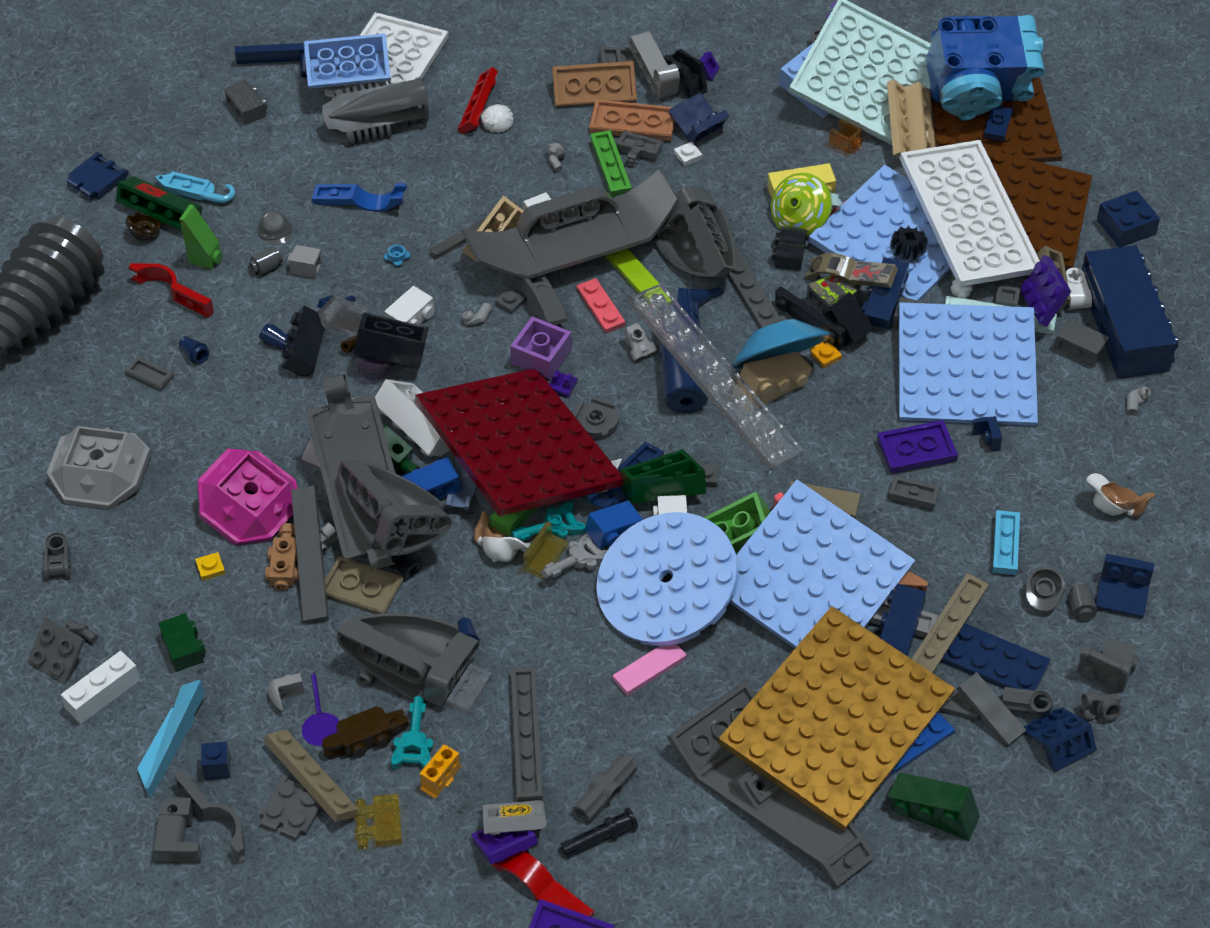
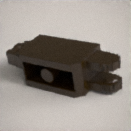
[322,706,409,759]

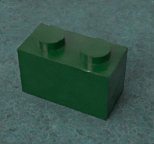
[158,613,206,672]

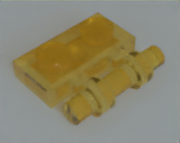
[354,794,402,849]

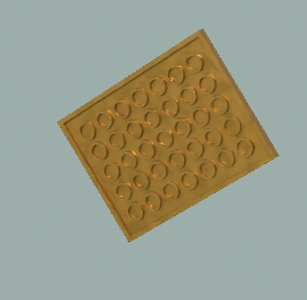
[718,606,955,831]

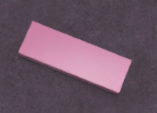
[613,644,687,696]

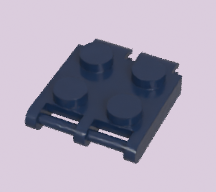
[66,152,129,200]

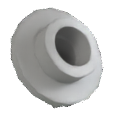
[546,143,566,172]

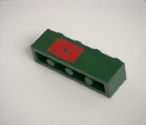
[116,176,203,230]

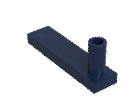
[235,43,307,78]

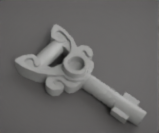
[541,533,608,579]

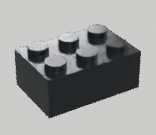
[353,312,429,369]

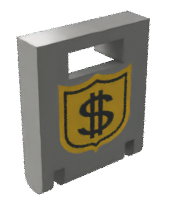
[483,800,546,835]

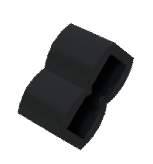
[771,226,807,270]

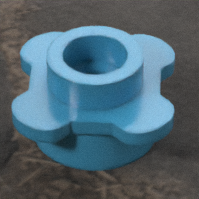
[384,245,410,266]

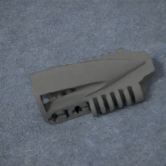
[322,77,429,146]

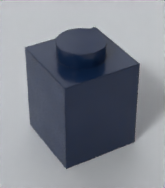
[201,741,230,780]

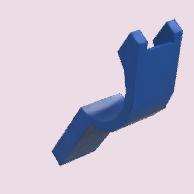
[311,183,407,212]

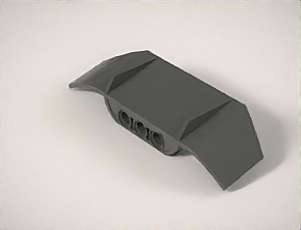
[462,169,679,279]

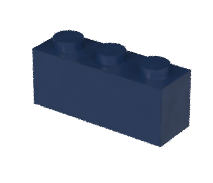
[862,257,910,330]
[877,583,926,656]

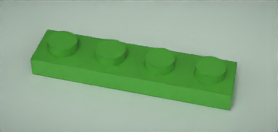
[590,130,632,197]

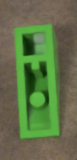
[180,204,223,270]

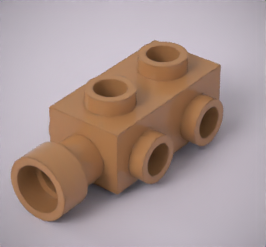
[265,523,300,591]

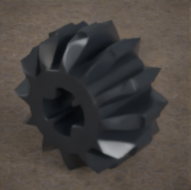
[890,225,928,262]

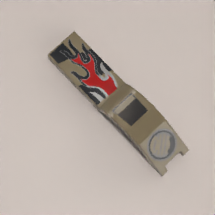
[804,253,898,288]

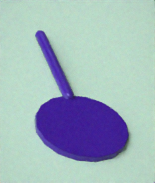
[302,673,339,746]

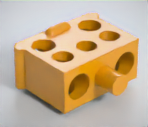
[420,744,462,799]

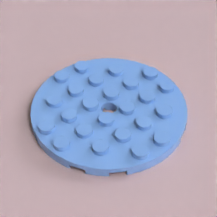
[597,512,739,646]

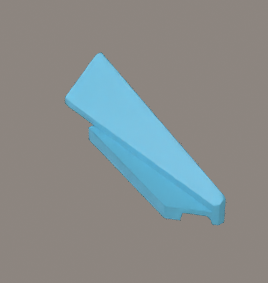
[137,680,205,797]

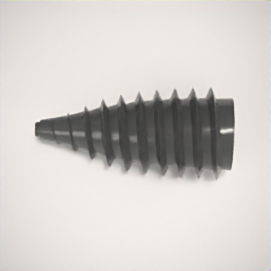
[0,216,105,356]

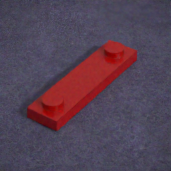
[457,67,498,134]

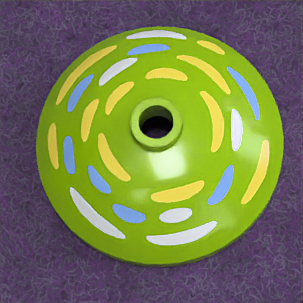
[771,173,832,236]

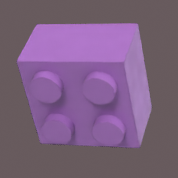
[510,316,572,379]

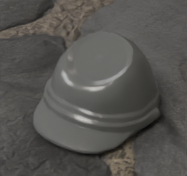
[257,210,292,245]
[1025,567,1066,612]

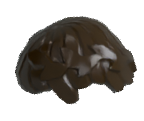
[125,212,161,241]

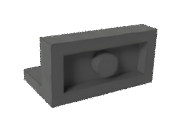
[1054,319,1109,367]

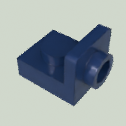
[972,416,1002,451]

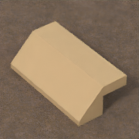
[887,79,935,159]

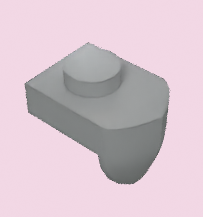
[267,673,304,711]

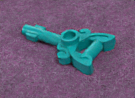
[511,501,586,541]
[391,696,434,769]

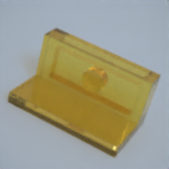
[523,521,568,579]

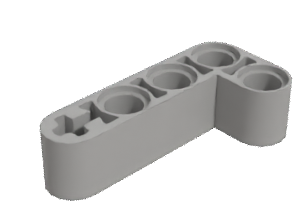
[628,31,680,100]

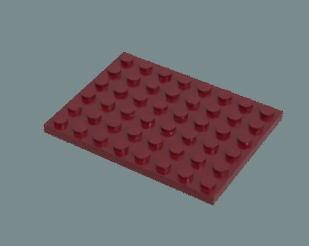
[414,369,624,517]

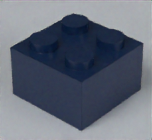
[1097,190,1160,247]

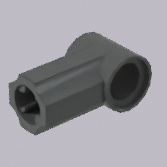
[1003,687,1054,716]

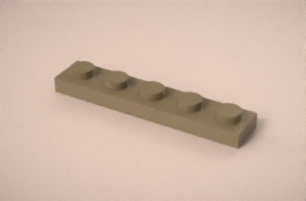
[912,573,989,673]
[264,729,358,822]

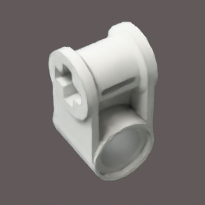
[1066,268,1092,310]

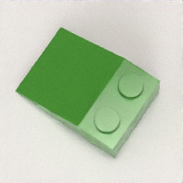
[704,491,770,555]

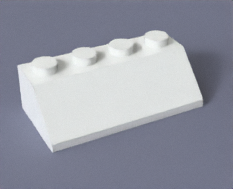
[375,379,450,457]

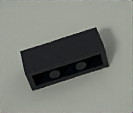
[281,306,328,377]

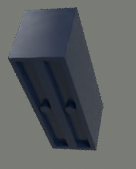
[1082,245,1178,379]

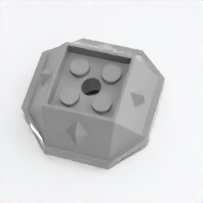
[47,426,151,510]

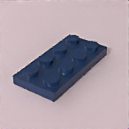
[941,623,1051,691]

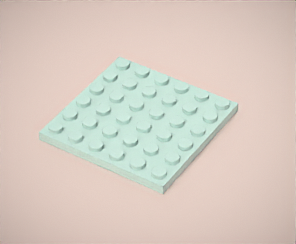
[788,0,931,145]

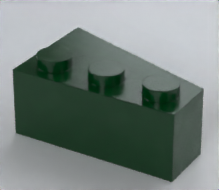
[888,773,980,841]

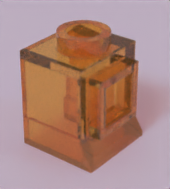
[829,119,863,154]

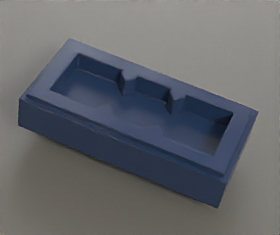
[984,106,1013,142]

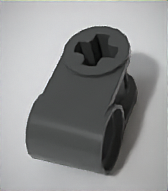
[43,532,71,579]

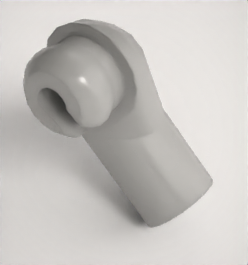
[462,303,492,326]
[1127,386,1151,415]

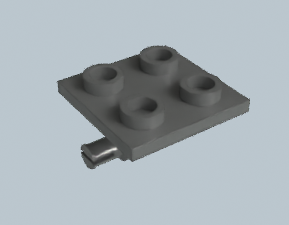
[27,618,99,684]

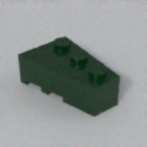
[620,449,706,504]

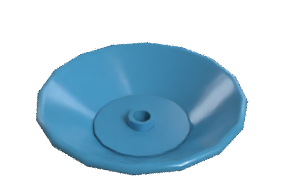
[731,319,831,369]

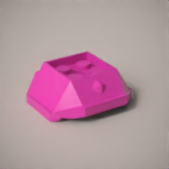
[197,448,298,545]

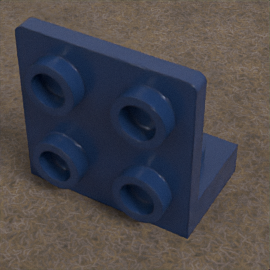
[668,93,730,143]
[1096,553,1155,618]
[1024,708,1097,771]

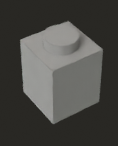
[287,245,323,278]

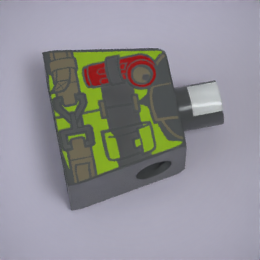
[806,275,862,311]

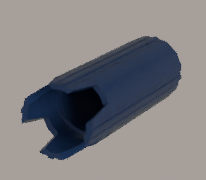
[656,288,708,413]

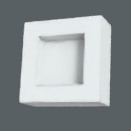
[674,142,702,166]

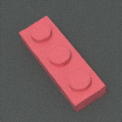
[577,278,625,333]

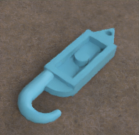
[155,171,236,203]

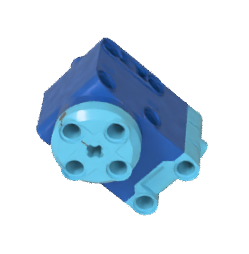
[926,15,1045,120]

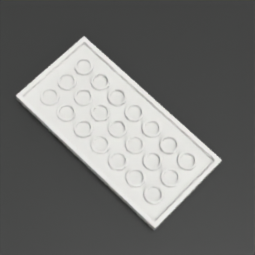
[900,140,1040,287]

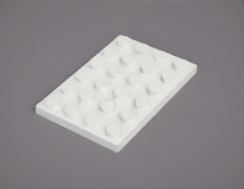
[324,12,449,98]

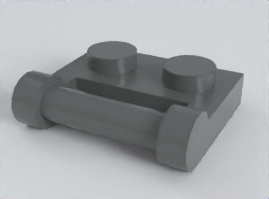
[1077,644,1133,691]

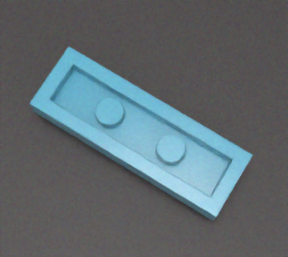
[992,510,1020,575]

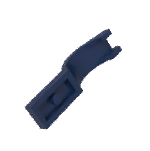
[586,442,664,509]

